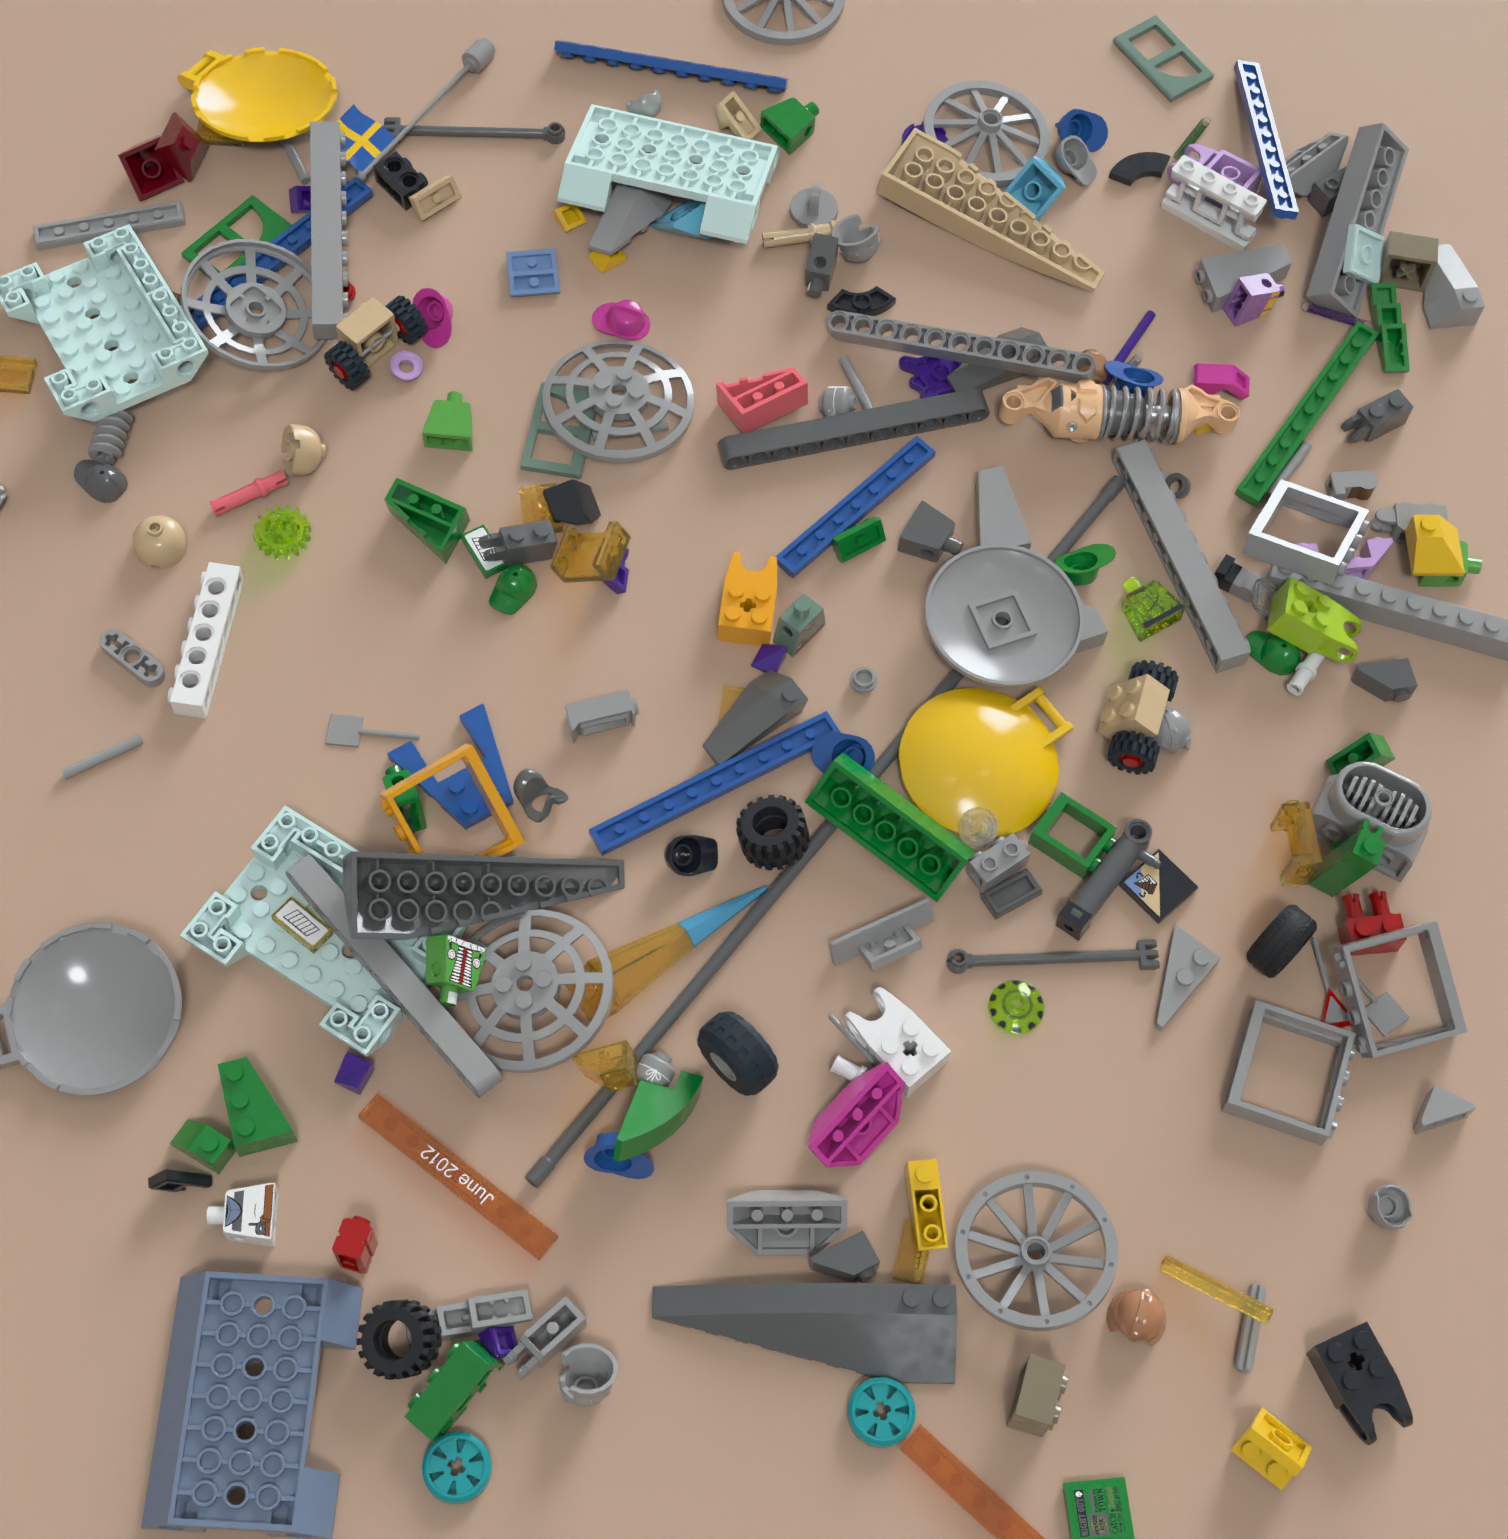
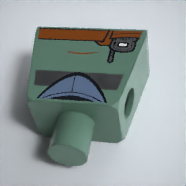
[773,594,825,657]

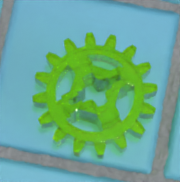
[253,505,311,560]

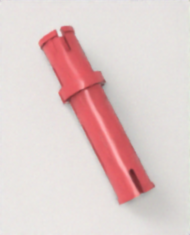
[209,469,288,517]

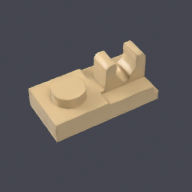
[409,175,461,221]

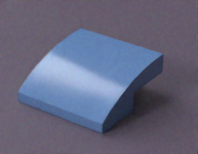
[506,248,560,297]

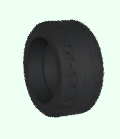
[1246,905,1317,978]

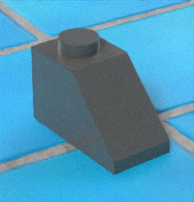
[1351,658,1418,702]
[809,1230,880,1283]

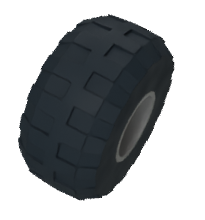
[697,1011,779,1096]

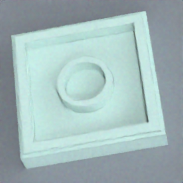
[1343,224,1385,285]

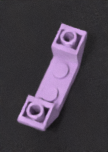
[1295,537,1393,580]

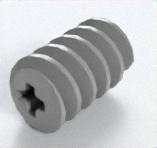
[87,410,133,465]

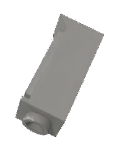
[565,690,639,743]

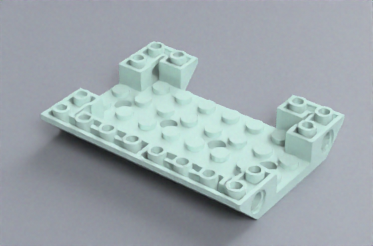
[557,104,781,244]
[0,224,209,422]
[180,805,466,1057]

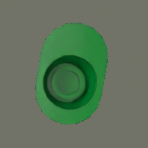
[1055,543,1116,586]

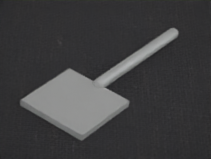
[326,714,420,747]
[1333,953,1410,1037]
[828,1015,884,1068]

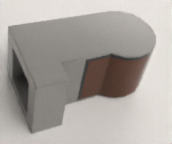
[1325,470,1378,501]

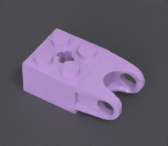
[1167,143,1262,209]

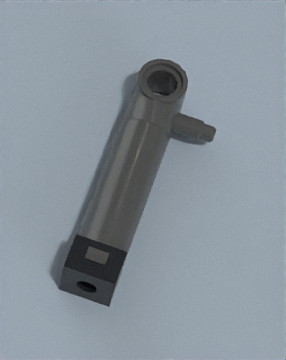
[1056,819,1162,941]

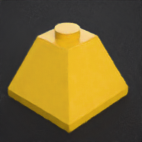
[1405,515,1465,576]

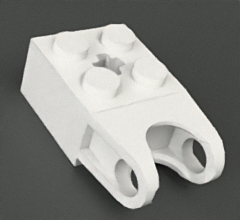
[843,987,951,1098]

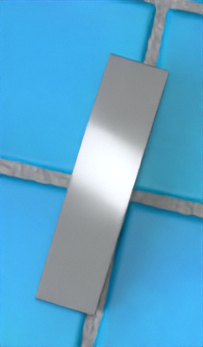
[405,1289,533,1348]

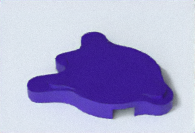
[899,356,963,399]

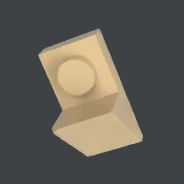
[716,90,762,140]

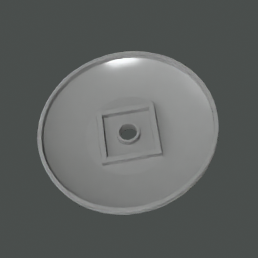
[924,544,1084,688]

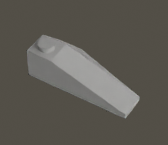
[588,183,673,255]
[1423,244,1485,330]

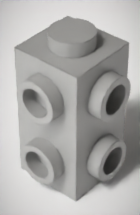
[966,833,1030,893]

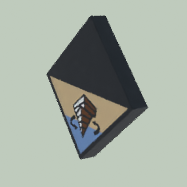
[1119,849,1198,924]

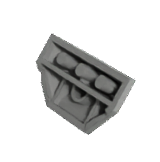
[1285,132,1349,197]
[727,1190,847,1255]

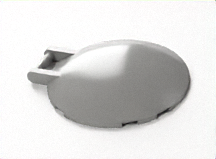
[0,923,182,1096]

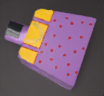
[1223,273,1285,327]

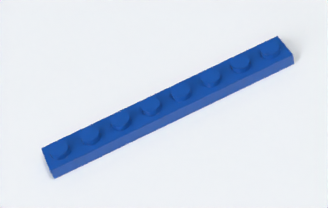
[775,436,936,578]

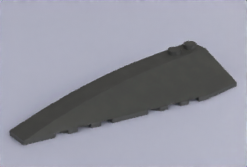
[343,851,625,940]
[652,1283,957,1384]

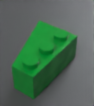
[384,478,470,564]
[218,1057,298,1157]
[404,1340,505,1441]

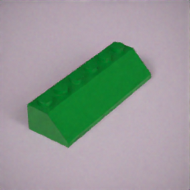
[805,752,976,902]

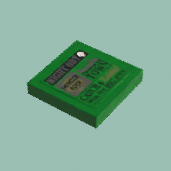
[1062,1477,1135,1539]

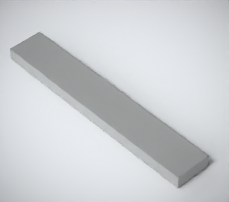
[33,201,186,251]

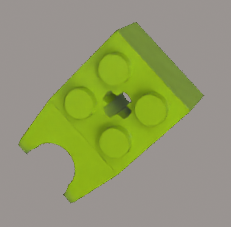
[1267,577,1362,663]

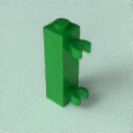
[1309,819,1386,897]

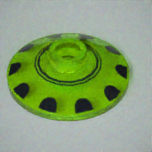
[988,980,1045,1035]

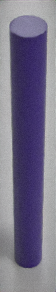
[1102,310,1156,385]

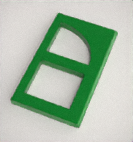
[181,195,292,278]

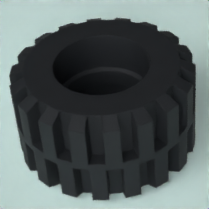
[736,795,810,871]
[357,1299,442,1380]

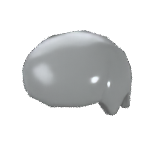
[626,90,662,118]
[1368,1185,1413,1230]

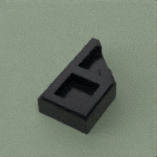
[148,1169,212,1192]

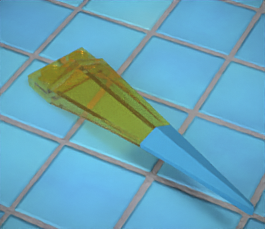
[565,886,768,1022]

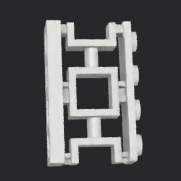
[1160,155,1267,252]

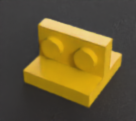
[1231,1407,1312,1491]

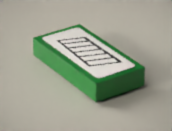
[461,524,508,579]

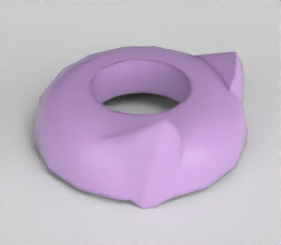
[390,350,423,381]

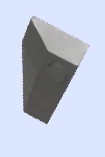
[946,327,1048,392]
[702,670,808,765]

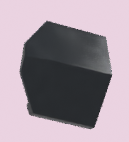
[542,479,601,525]

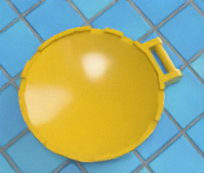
[177,47,337,142]
[898,686,1075,840]

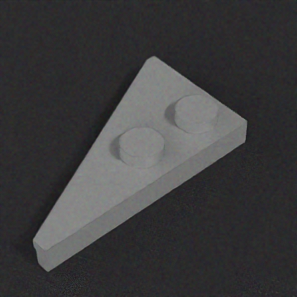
[1156,925,1220,1031]

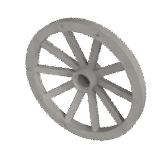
[722,0,845,45]
[922,81,1050,187]
[955,1171,1118,1331]

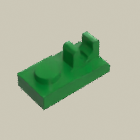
[832,517,886,563]

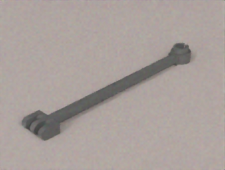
[384,117,565,144]
[946,939,1160,974]

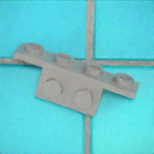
[829,898,934,971]

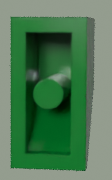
[1326,732,1395,775]
[170,1119,236,1175]

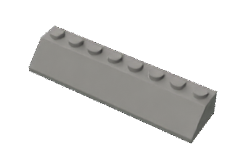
[1306,123,1409,318]

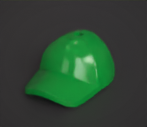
[489,564,538,615]
[1247,630,1301,676]

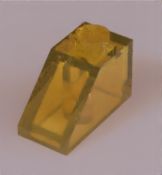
[572,1040,638,1092]

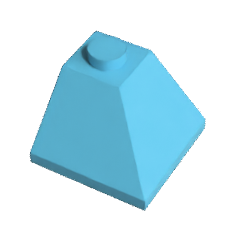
[1004,156,1066,221]
[650,200,711,240]

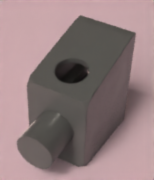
[805,233,839,298]
[897,500,964,562]

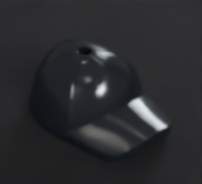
[664,834,718,876]

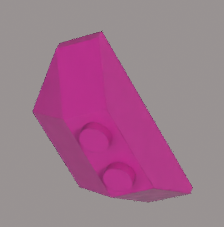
[807,1062,905,1168]

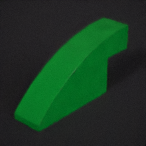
[613,1070,704,1162]

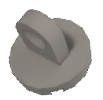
[790,183,838,228]

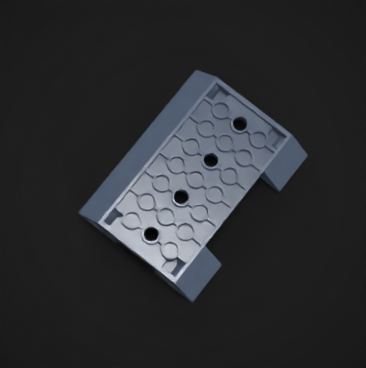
[141,1271,363,1539]

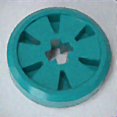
[847,1377,916,1448]
[422,1432,492,1505]

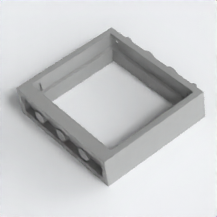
[1243,480,1370,586]
[1332,921,1467,1058]
[1222,1000,1356,1146]

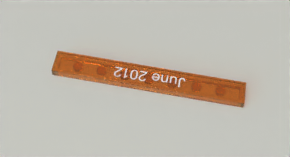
[358,1093,558,1261]

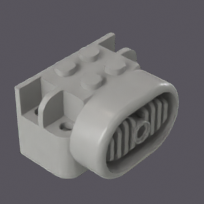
[1300,761,1432,883]

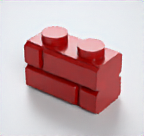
[332,1216,378,1274]

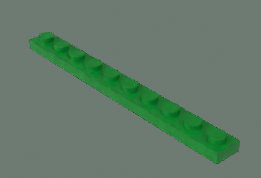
[1235,321,1379,507]

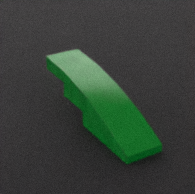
[1368,283,1410,373]

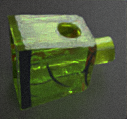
[1122,576,1185,642]

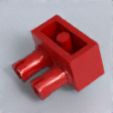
[1338,891,1407,956]

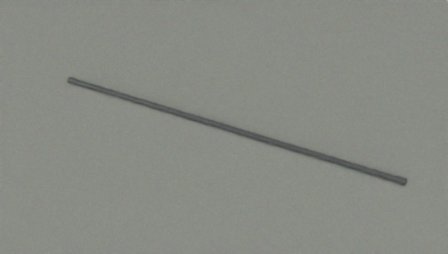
[524,475,1126,1188]

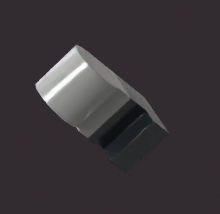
[1214,554,1265,602]

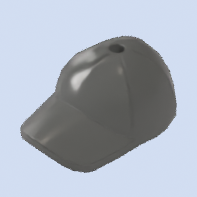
[74,460,128,503]

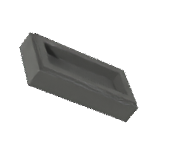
[980,869,1043,920]

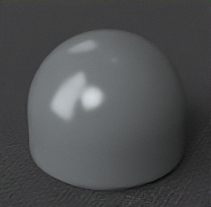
[1165,473,1191,499]

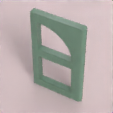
[1113,15,1214,102]
[521,382,596,479]

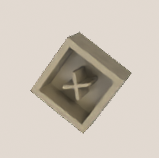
[1379,231,1439,292]
[1007,1354,1068,1437]

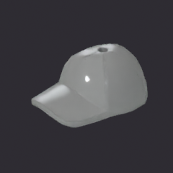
[1055,135,1097,186]

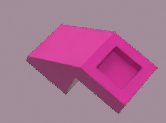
[1193,363,1250,401]

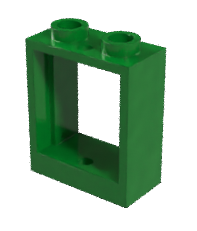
[1028,792,1117,879]

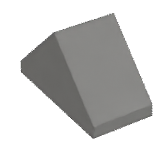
[1413,1086,1476,1135]

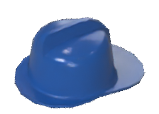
[1055,109,1108,152]
[1104,361,1164,398]
[812,732,875,773]
[584,1132,654,1179]

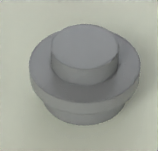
[850,667,877,693]

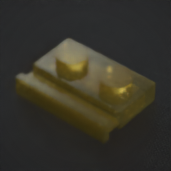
[0,355,37,394]
[519,483,563,533]

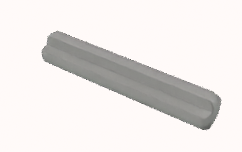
[1235,1284,1266,1373]

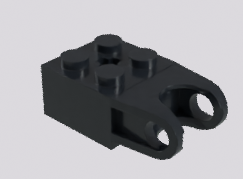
[1306,1321,1413,1445]

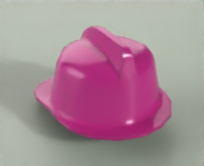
[413,288,453,348]
[592,300,651,340]

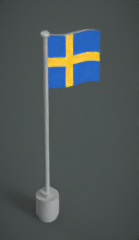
[336,38,495,180]

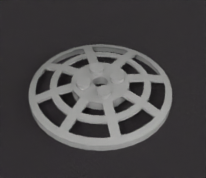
[180,239,326,371]
[543,340,694,463]
[445,909,614,1073]

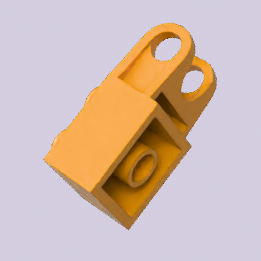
[717,551,777,646]

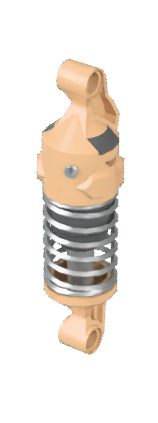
[999,377,1240,444]

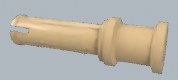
[762,220,835,249]

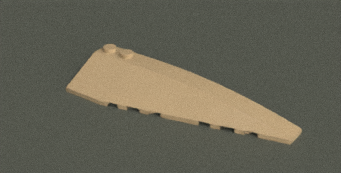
[876,128,1105,292]

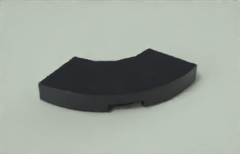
[1108,152,1171,186]
[827,286,896,316]

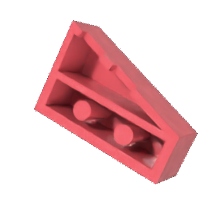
[716,367,808,433]

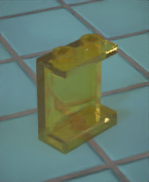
[551,521,631,583]
[1270,800,1322,886]

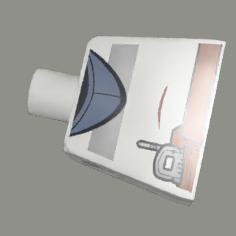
[207,1183,279,1247]

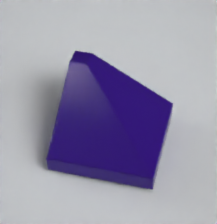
[751,644,787,673]
[478,1326,518,1358]

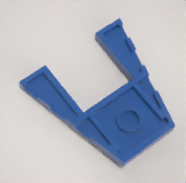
[387,703,514,830]

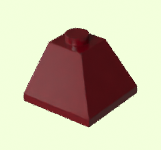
[154,112,209,182]
[118,136,184,201]

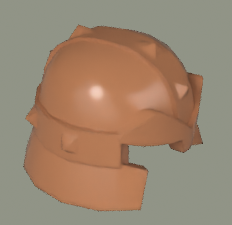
[1106,1288,1167,1347]

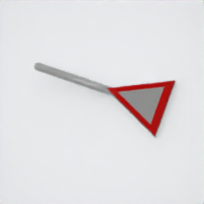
[1312,938,1352,1028]

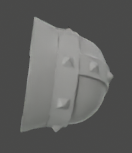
[832,214,882,263]
[1152,707,1191,754]
[559,1344,618,1407]

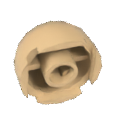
[281,424,326,476]
[133,515,187,569]

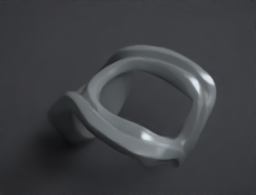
[513,769,568,822]

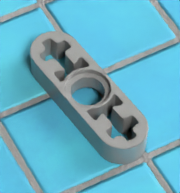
[100,629,165,687]

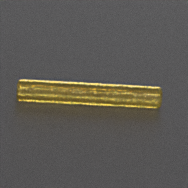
[1160,1255,1273,1324]

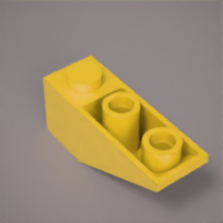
[904,1159,948,1251]

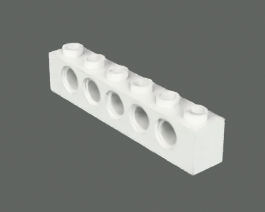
[168,562,244,719]

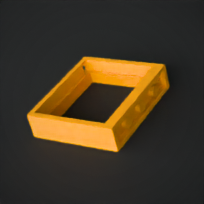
[379,744,525,856]

